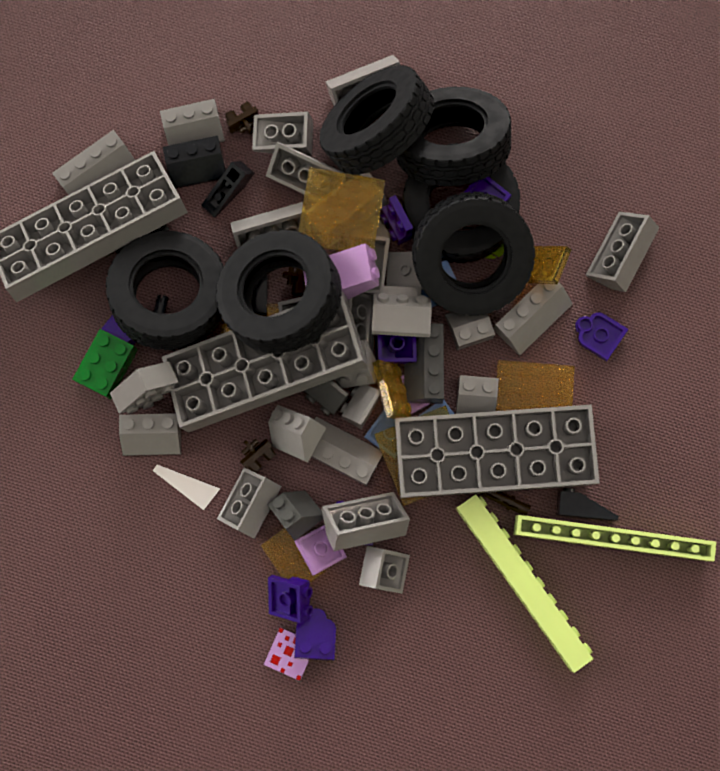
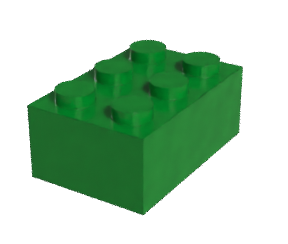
[72,329,138,400]

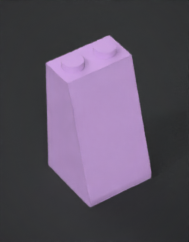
[303,244,380,299]

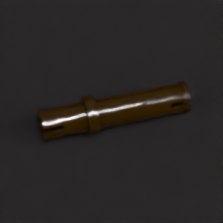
[478,492,531,516]

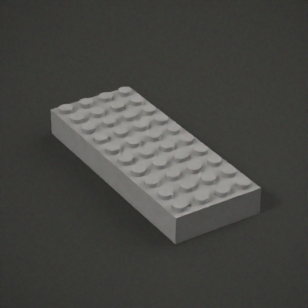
[0,151,188,303]
[162,291,369,433]
[394,405,600,499]

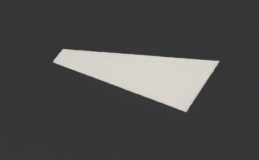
[153,465,220,510]

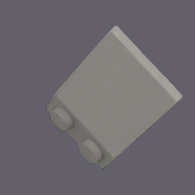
[252,112,313,156]

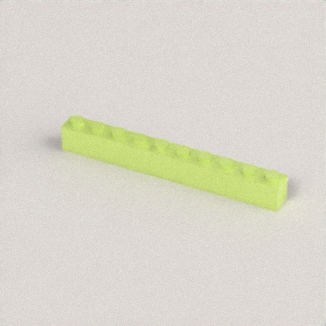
[455,494,593,673]
[513,515,716,562]

